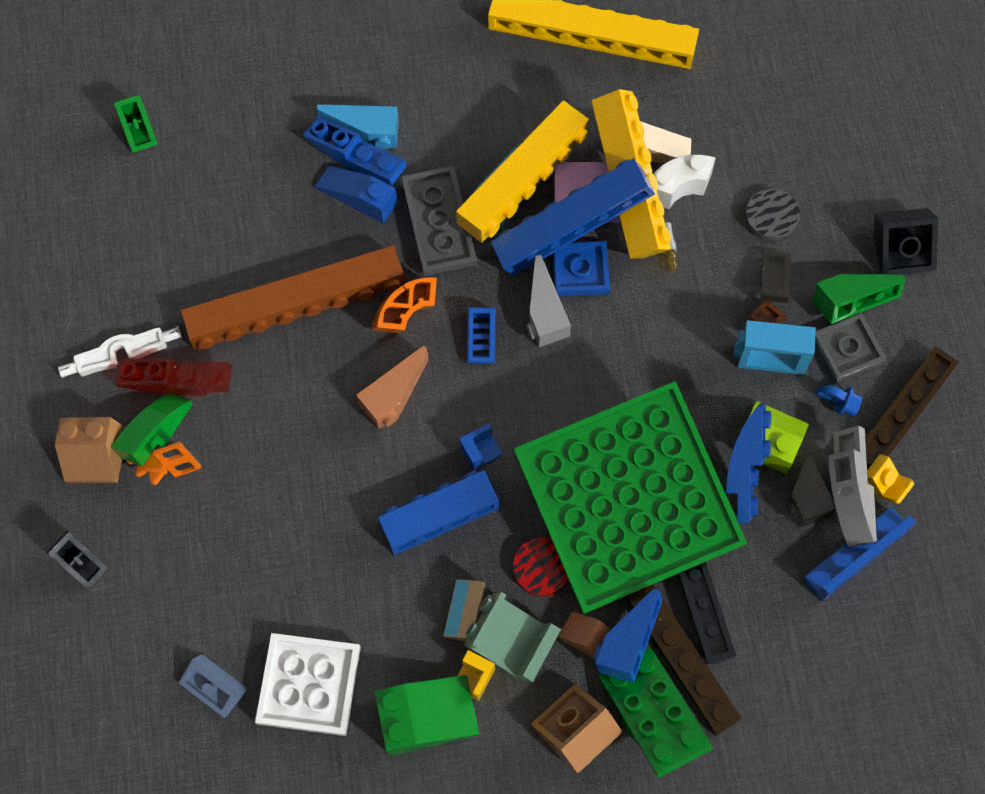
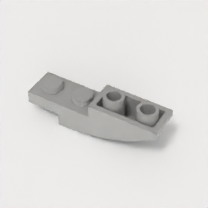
[828,426,877,548]

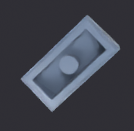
[178,655,247,718]

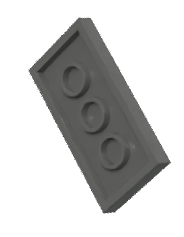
[401,166,477,276]

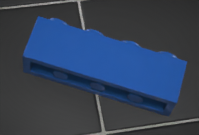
[378,470,499,555]

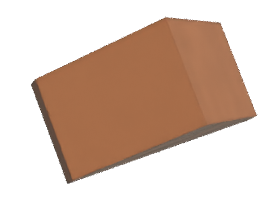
[558,612,611,659]

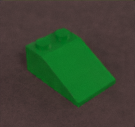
[375,675,480,756]

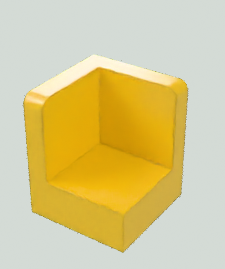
[458,650,495,701]

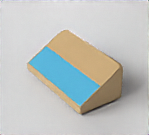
[443,580,485,642]

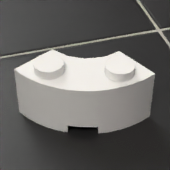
[654,155,716,209]

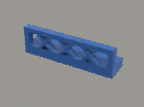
[802,507,916,602]

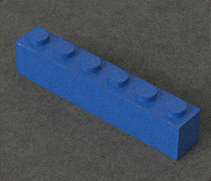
[491,158,656,276]

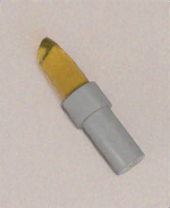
[663,222,677,272]

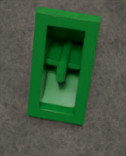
[114,94,158,153]

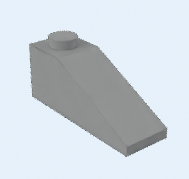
[526,254,571,347]

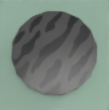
[745,189,800,241]

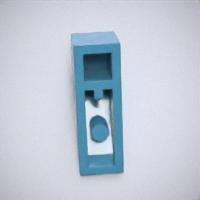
[317,104,399,150]

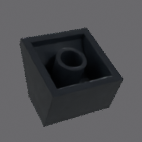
[874,208,938,275]

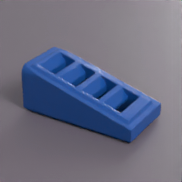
[467,307,496,364]

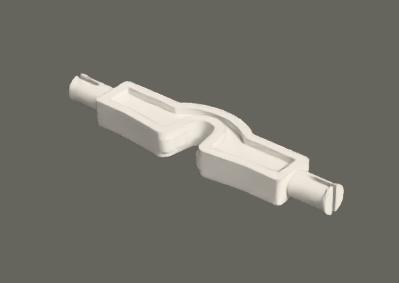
[58,326,182,378]

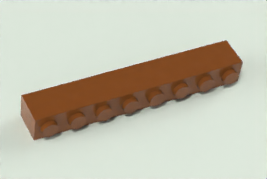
[181,245,405,350]

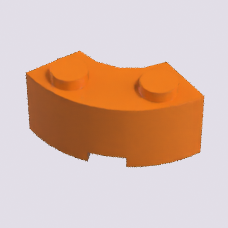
[371,277,437,334]

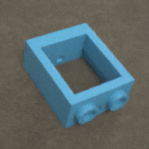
[733,320,816,375]

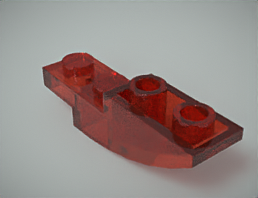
[115,358,232,396]

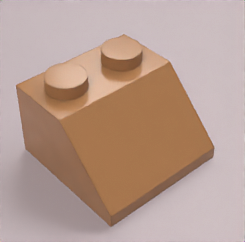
[55,417,126,483]
[531,684,622,773]

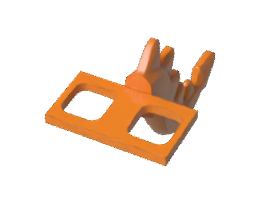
[127,442,202,485]

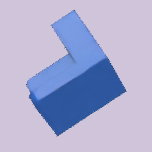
[459,423,502,471]

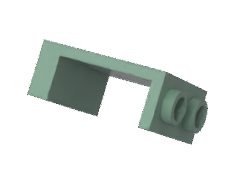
[464,592,561,682]

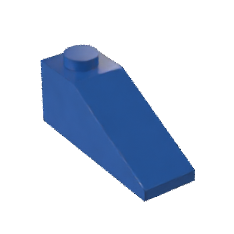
[315,165,397,224]
[594,589,662,683]

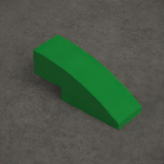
[111,393,193,467]

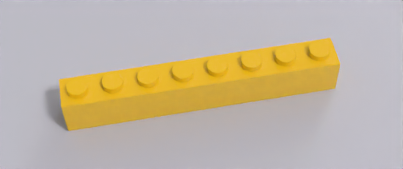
[488,0,699,69]

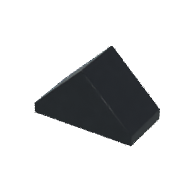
[46,531,108,590]

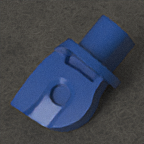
[815,385,863,417]

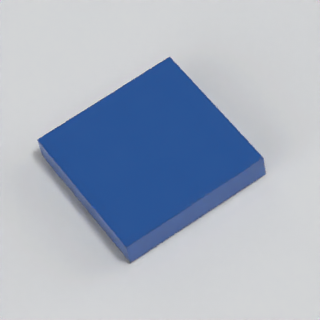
[552,241,610,297]

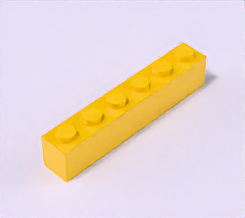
[592,89,671,259]
[456,100,589,243]

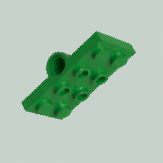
[598,647,712,778]

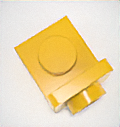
[867,454,914,504]

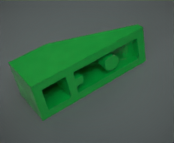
[813,274,906,324]

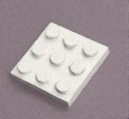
[255,633,361,736]

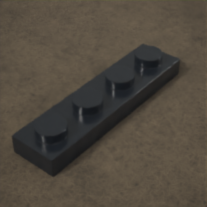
[677,562,736,665]

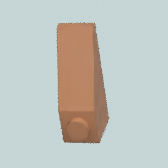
[356,346,429,429]

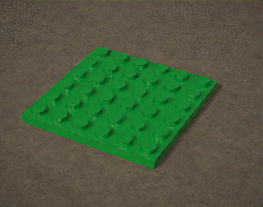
[513,381,747,614]

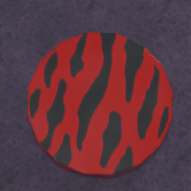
[513,537,569,597]

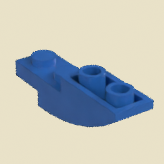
[303,115,407,186]
[726,403,771,523]

